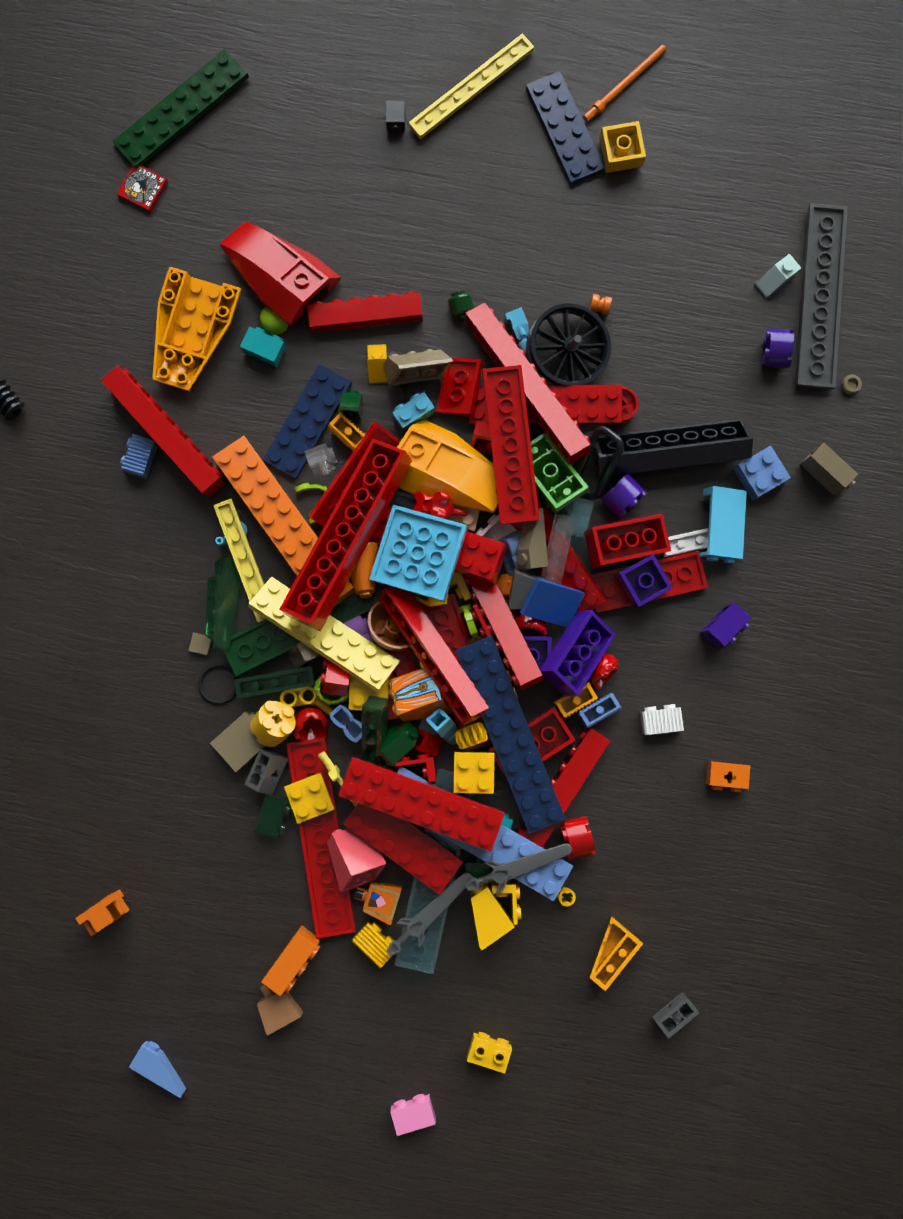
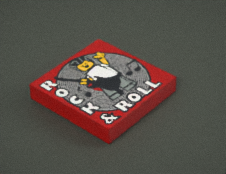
[116,165,168,212]

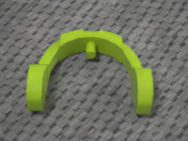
[295,483,327,525]
[459,604,482,643]

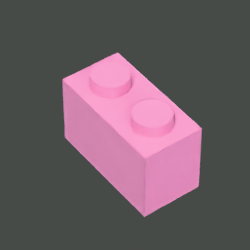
[390,1094,436,1136]

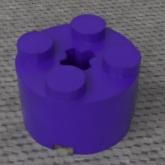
[762,329,794,368]
[601,474,647,520]

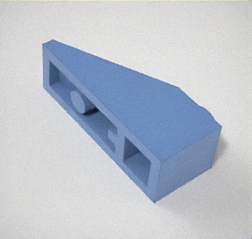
[129,1041,187,1098]

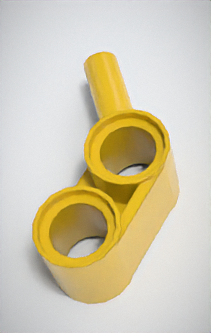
[280,687,334,716]

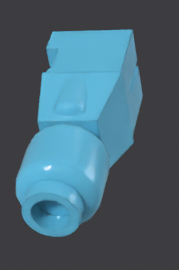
[504,307,529,360]
[426,707,458,745]

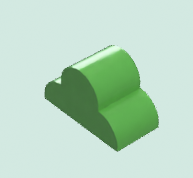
[531,433,589,513]

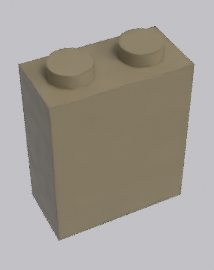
[800,443,858,495]
[210,712,267,772]

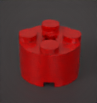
[559,816,596,860]

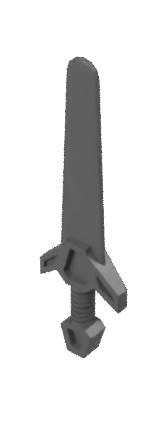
[465,844,572,894]
[387,873,472,956]

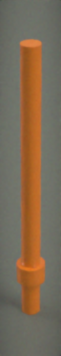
[583,45,667,122]

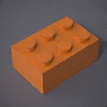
[261,926,321,997]

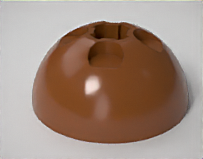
[367,600,411,651]

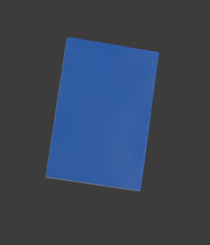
[520,578,585,627]

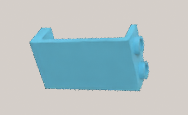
[699,486,747,564]

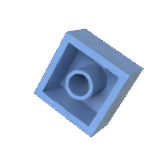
[733,446,791,501]

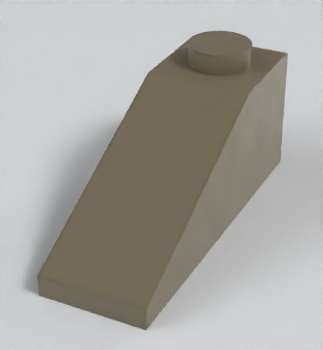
[516,508,548,569]

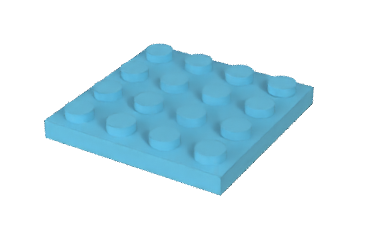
[369,505,468,602]

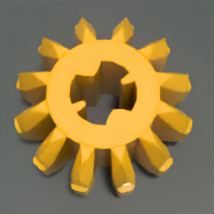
[454,722,489,750]

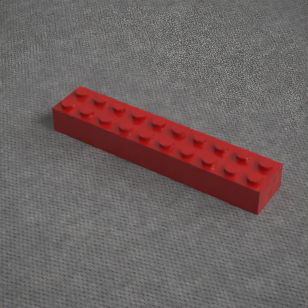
[279,438,412,632]

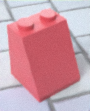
[327,828,386,892]

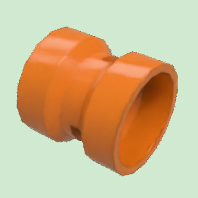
[590,294,612,316]

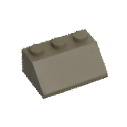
[383,349,453,386]

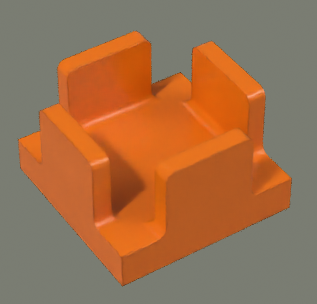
[75,890,130,936]

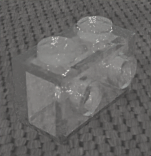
[304,443,337,477]

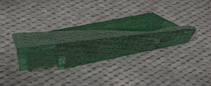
[205,557,241,650]

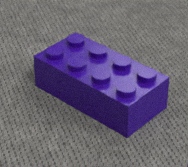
[540,610,616,696]

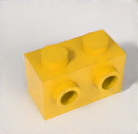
[467,1032,512,1074]

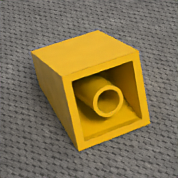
[470,883,515,950]

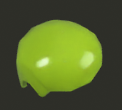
[259,307,288,335]

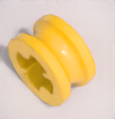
[557,887,576,907]

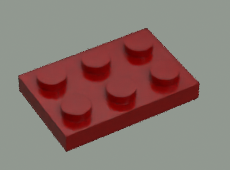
[436,357,484,416]

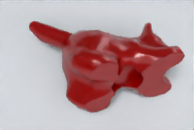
[411,491,468,519]

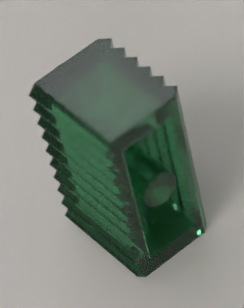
[254,794,291,839]

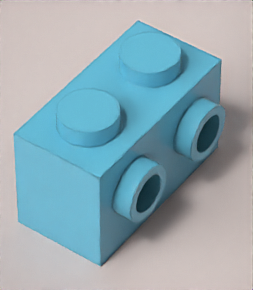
[392,392,435,433]

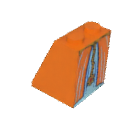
[388,668,453,722]

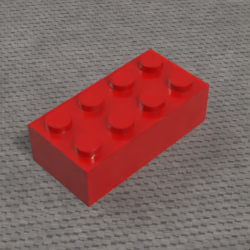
[584,514,671,569]
[488,707,576,779]

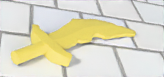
[318,751,358,806]

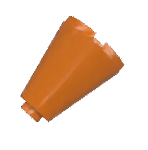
[350,542,379,598]

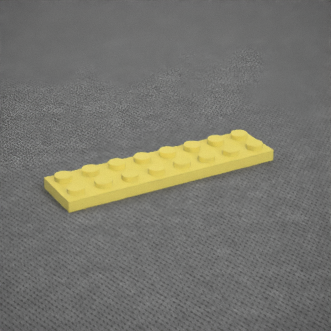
[248,577,400,693]

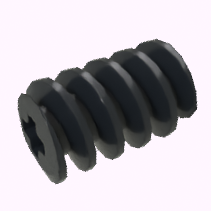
[0,378,25,420]

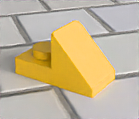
[367,344,388,384]
[449,572,472,602]

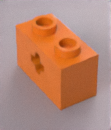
[706,761,750,792]

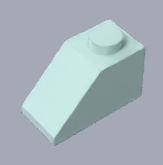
[755,254,801,298]

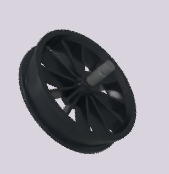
[526,303,611,386]

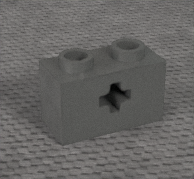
[245,748,288,795]
[652,992,699,1038]

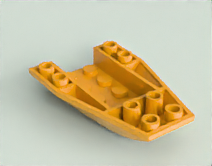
[153,267,242,391]
[397,419,498,513]

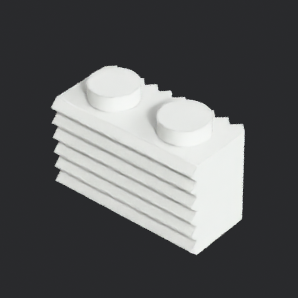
[640,704,684,735]

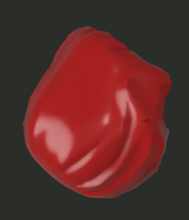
[514,609,548,637]
[590,654,619,689]
[293,708,329,741]

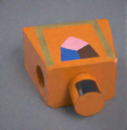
[354,882,402,925]

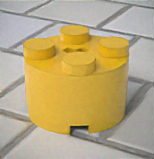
[250,701,296,747]

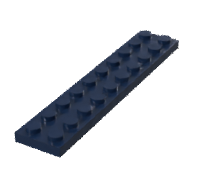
[455,635,566,834]

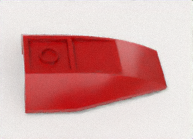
[220,221,341,326]

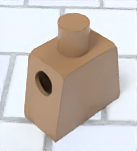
[257,985,303,1035]

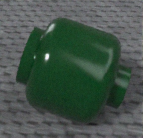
[448,290,474,320]

